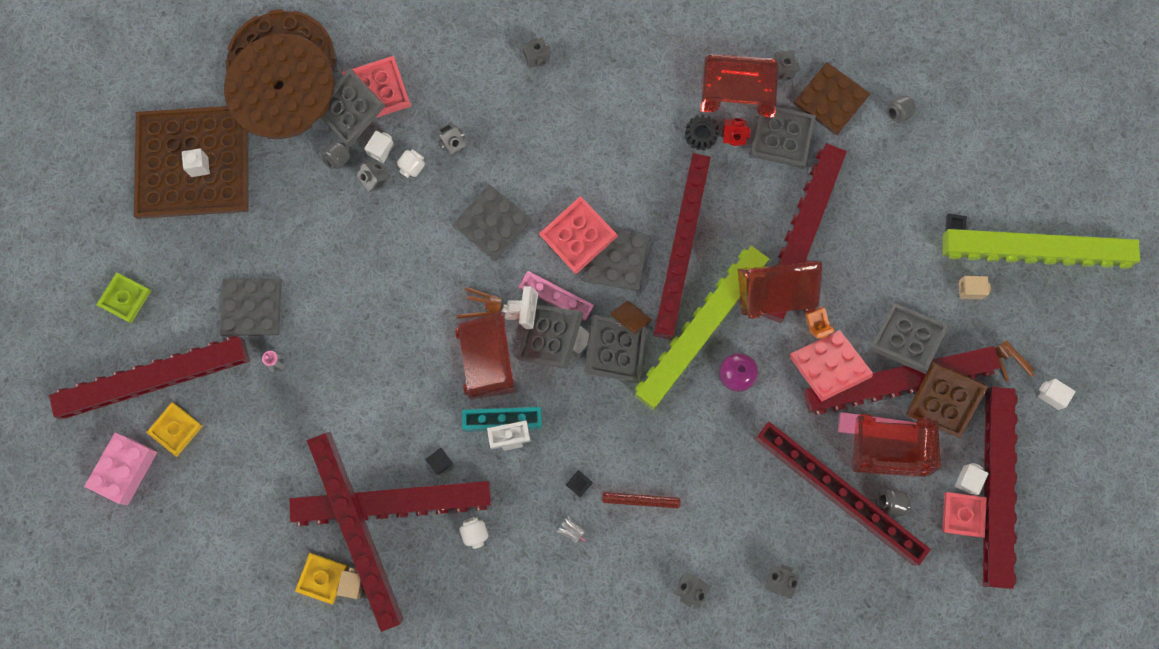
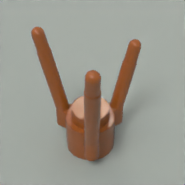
[456,287,502,318]
[995,340,1035,382]

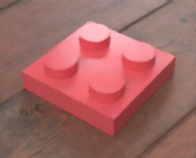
[942,492,987,538]

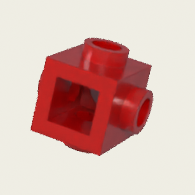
[722,118,751,146]

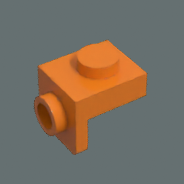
[805,307,834,339]

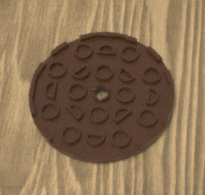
[225,9,336,90]
[224,34,335,140]

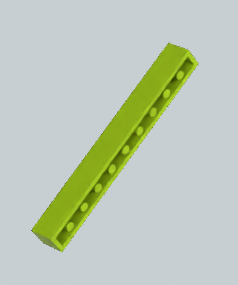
[942,229,1140,269]
[635,245,769,410]

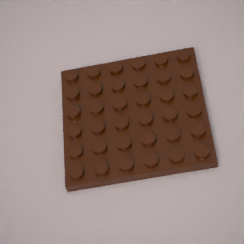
[134,106,249,219]

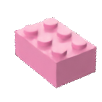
[84,433,157,505]

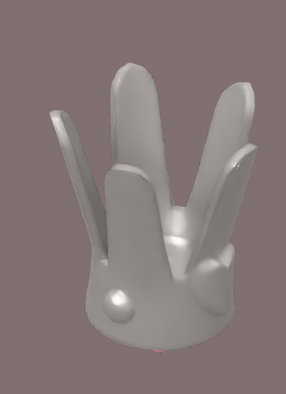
[262,351,285,372]
[556,515,586,544]

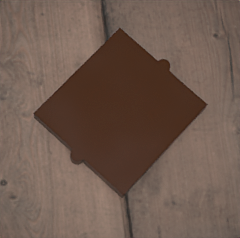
[610,300,652,334]

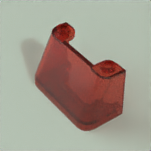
[700,54,778,117]
[738,260,823,319]
[455,312,516,400]
[852,414,941,477]

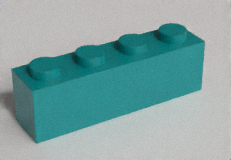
[462,407,542,432]

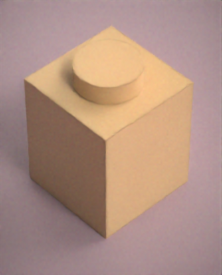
[959,276,991,299]
[337,567,363,599]

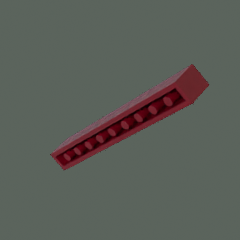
[758,143,847,323]
[653,153,711,340]
[49,336,250,420]
[803,346,1001,415]
[983,386,1018,589]
[754,421,931,566]
[306,431,404,632]
[289,481,492,527]

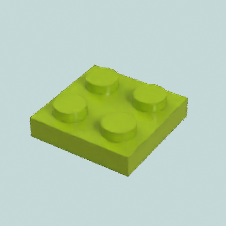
[96,272,151,324]

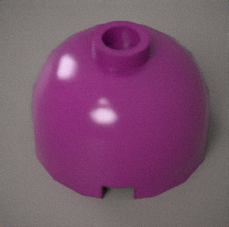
[719,353,758,392]

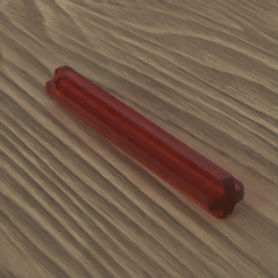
[602,492,680,509]

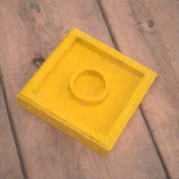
[146,402,203,457]
[295,553,348,605]

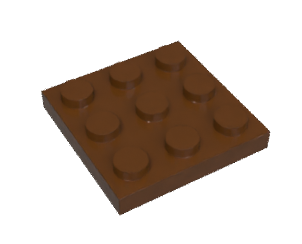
[793,62,871,136]
[906,362,988,438]

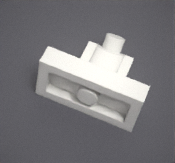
[500,286,538,329]
[487,421,530,451]

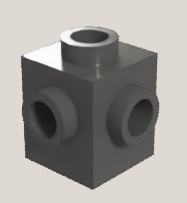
[522,37,551,68]
[771,50,799,81]
[435,122,466,155]
[356,160,390,192]
[765,564,799,599]
[675,572,711,608]

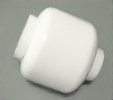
[397,149,425,178]
[460,517,488,549]

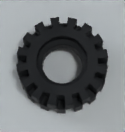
[685,114,719,151]

